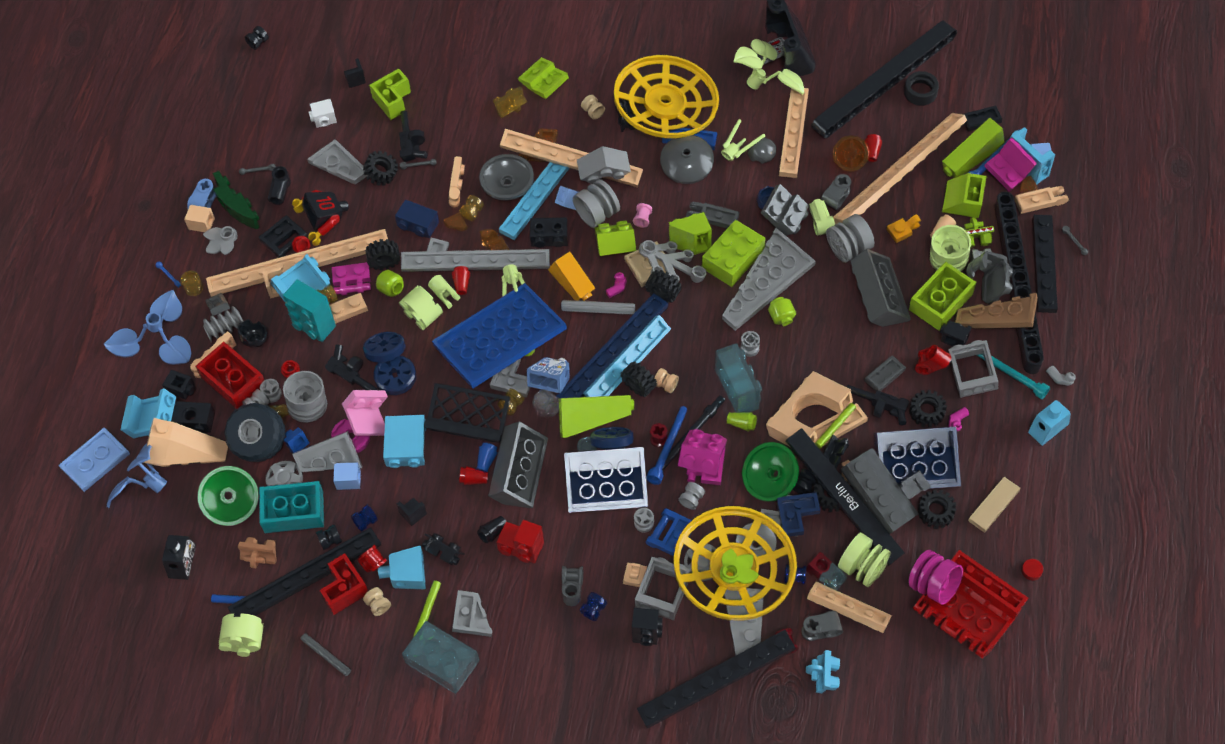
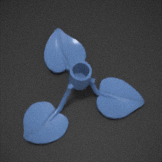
[104,290,191,365]
[107,443,167,508]

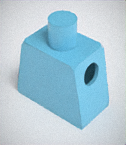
[1028,400,1071,446]
[378,546,426,589]

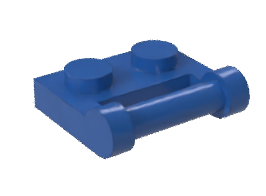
[645,508,693,556]

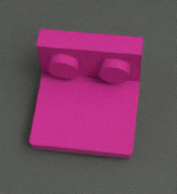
[984,138,1037,192]

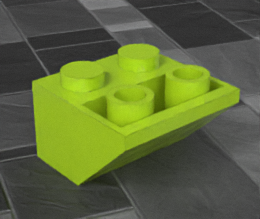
[942,173,987,218]
[669,212,712,255]
[595,221,636,256]

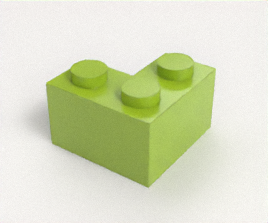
[369,69,411,120]

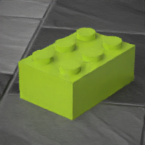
[702,219,765,287]
[909,262,976,331]

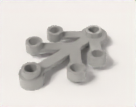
[639,240,706,283]

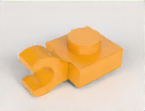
[887,215,921,243]

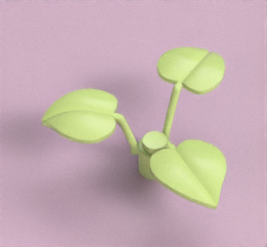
[734,39,804,95]

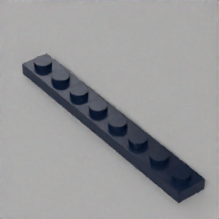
[556,293,668,400]

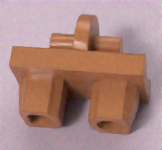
[238,537,277,569]

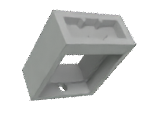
[948,340,998,398]
[635,557,690,620]

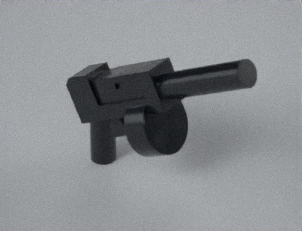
[399,110,428,162]
[325,344,380,391]
[847,385,909,426]

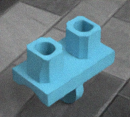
[806,650,840,693]

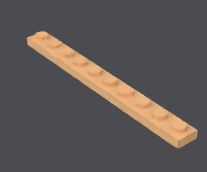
[833,113,967,224]
[206,229,388,297]

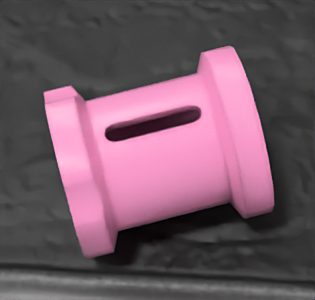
[633,203,652,228]

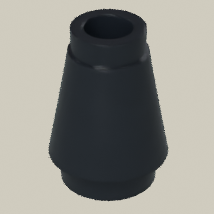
[477,516,506,543]

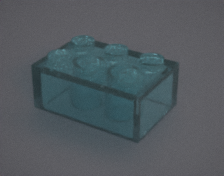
[715,343,762,413]
[402,621,479,694]

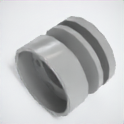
[573,179,620,228]
[826,214,875,263]
[283,371,328,423]

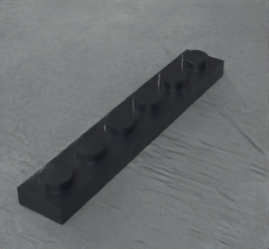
[1032,214,1058,313]

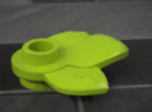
[720,549,759,584]

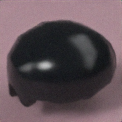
[237,319,268,347]

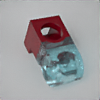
[806,551,847,591]

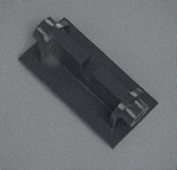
[615,98,636,132]
[823,435,849,470]
[422,533,465,565]

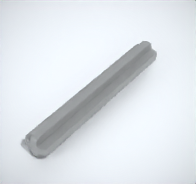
[561,300,635,314]

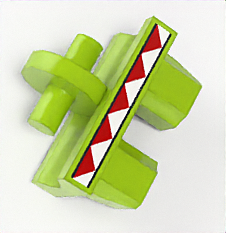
[964,217,994,248]

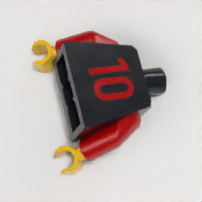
[292,190,349,246]

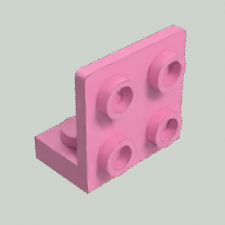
[342,390,388,436]

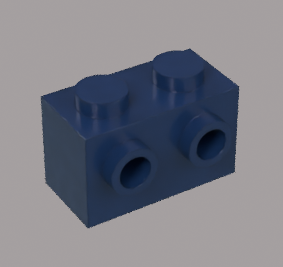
[395,200,439,238]

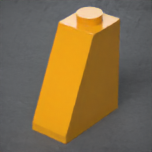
[548,252,595,301]

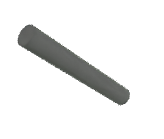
[301,633,351,676]

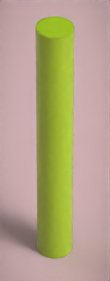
[815,403,856,449]
[413,581,441,639]

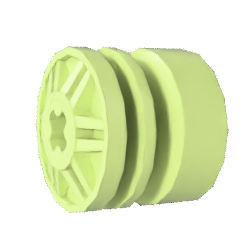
[930,225,971,271]
[838,532,891,587]

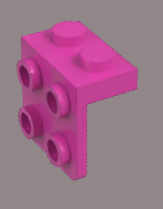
[678,429,727,476]

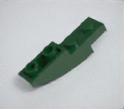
[212,171,260,229]

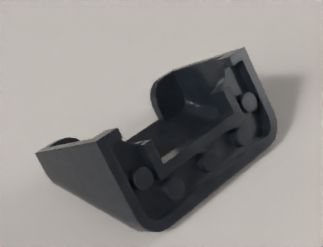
[765,0,816,76]

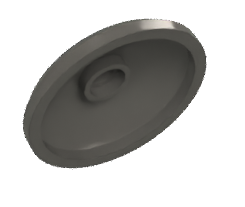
[660,135,714,184]
[479,154,534,200]

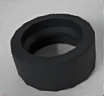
[904,71,939,106]

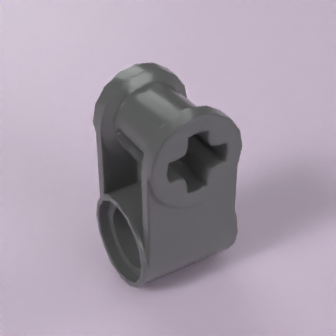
[821,174,851,210]
[562,566,583,607]
[801,611,843,641]

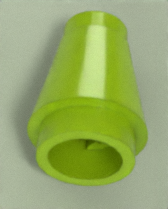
[727,412,757,432]

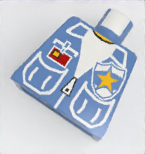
[527,357,570,393]

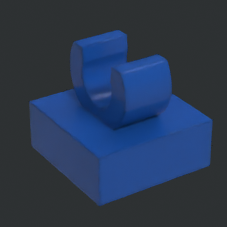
[284,427,310,453]

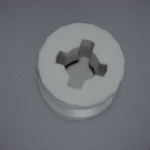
[260,379,282,403]
[634,508,654,532]

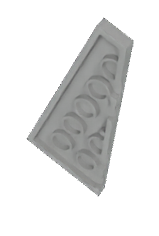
[722,228,816,331]

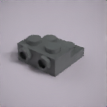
[761,184,809,236]

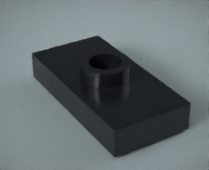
[963,105,1002,131]

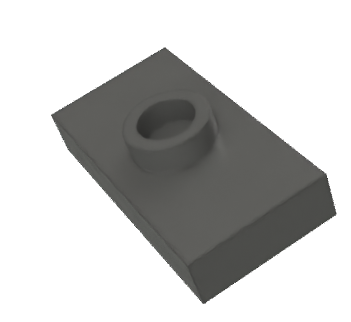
[205,293,230,316]
[865,355,906,392]

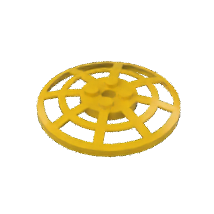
[614,55,719,138]
[674,506,797,621]

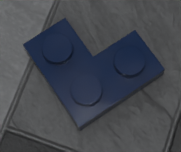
[777,492,820,537]

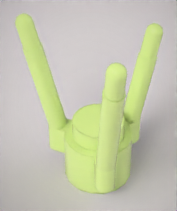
[721,119,765,161]
[501,264,525,296]

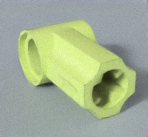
[809,199,835,236]

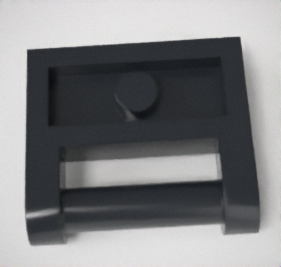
[259,215,308,258]

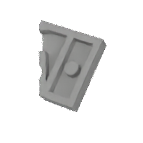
[452,590,492,637]

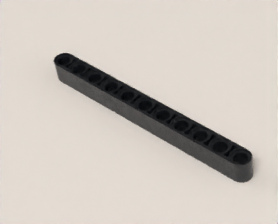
[811,20,957,138]
[995,191,1044,374]

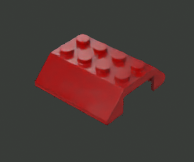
[913,550,1028,659]

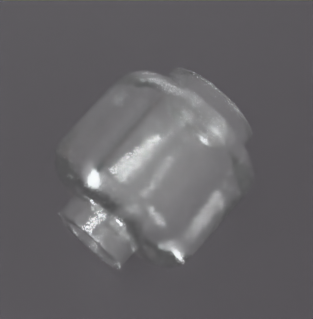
[532,389,559,418]

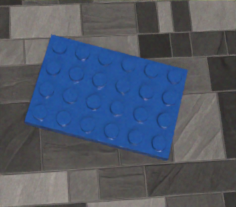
[432,283,567,389]

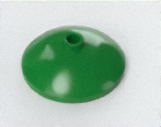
[742,442,799,502]
[198,466,258,526]

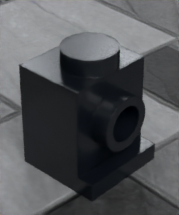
[940,320,972,347]
[162,370,195,400]

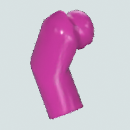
[605,272,627,298]
[948,407,969,432]

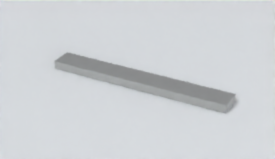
[401,249,550,271]

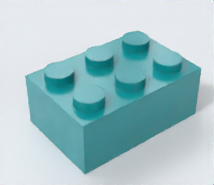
[283,279,336,342]
[260,481,324,533]

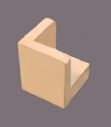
[184,205,215,232]
[262,267,282,299]

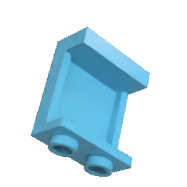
[1010,127,1055,185]
[270,254,330,302]
[120,389,176,438]
[383,415,426,468]

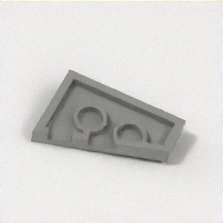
[307,139,367,185]

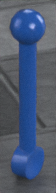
[155,261,181,288]

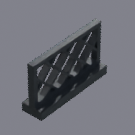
[424,383,511,444]

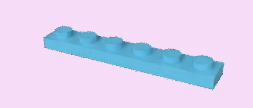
[499,162,569,240]
[583,315,671,397]

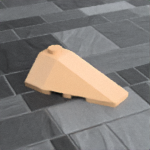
[143,418,228,467]

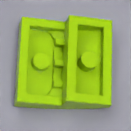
[518,57,569,99]

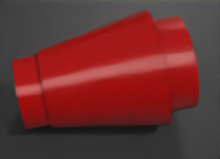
[864,134,882,162]
[452,266,470,295]
[459,466,488,485]

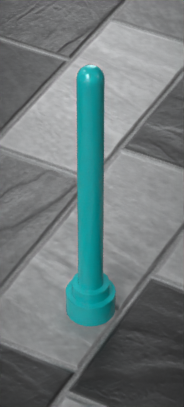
[976,354,1050,400]

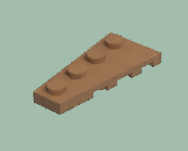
[956,293,1038,328]

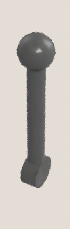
[400,159,437,170]
[239,164,276,175]
[1062,226,1088,255]

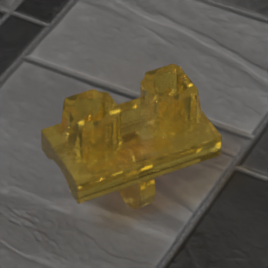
[493,86,527,118]

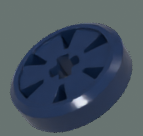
[363,332,405,363]
[374,355,416,395]
[590,427,634,449]

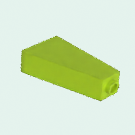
[942,118,1005,178]
[558,395,634,438]

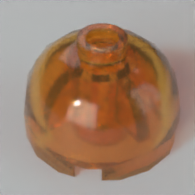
[833,135,870,172]

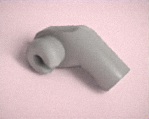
[1046,366,1076,386]

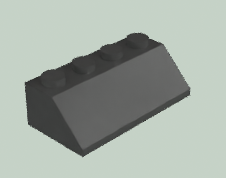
[850,249,911,327]
[488,421,548,508]
[840,448,919,534]

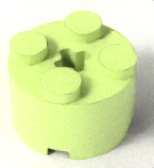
[399,286,443,330]
[219,613,264,657]

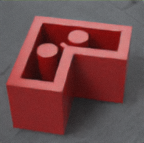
[496,520,544,563]
[320,553,368,615]

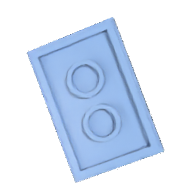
[59,428,130,492]

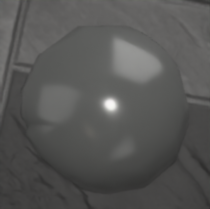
[748,137,777,164]

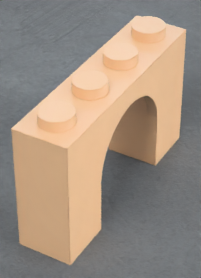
[766,371,853,447]

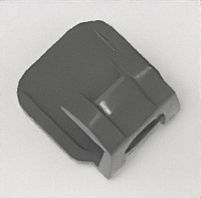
[967,251,1013,304]

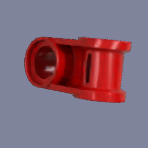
[915,345,951,375]
[357,544,387,573]

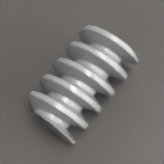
[203,306,243,342]

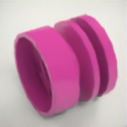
[909,550,963,605]

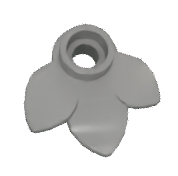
[203,226,238,255]

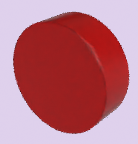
[1022,559,1044,581]

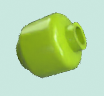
[376,270,404,297]
[768,297,796,326]

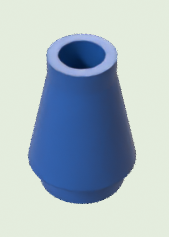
[476,443,498,472]

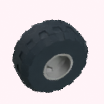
[224,403,285,462]

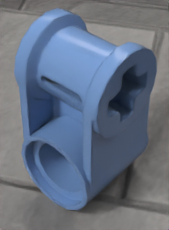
[187,179,216,209]

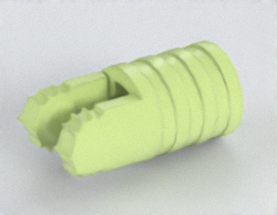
[428,275,461,309]

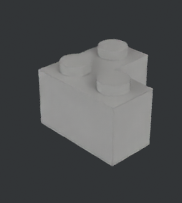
[577,146,631,184]

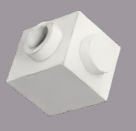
[309,99,337,128]

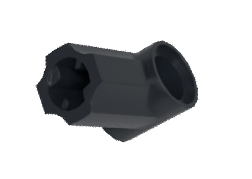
[267,166,291,205]

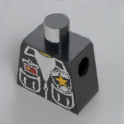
[162,535,196,580]

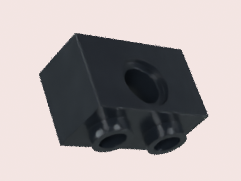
[171,401,215,433]

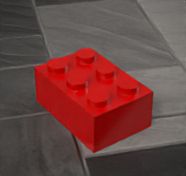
[195,341,264,409]

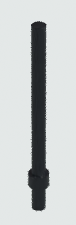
[646,395,725,483]

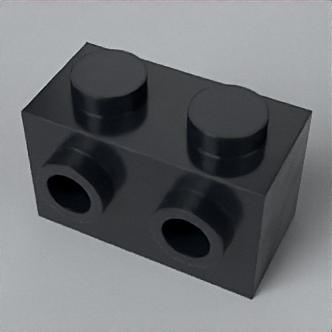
[530,217,568,248]
[632,608,663,646]

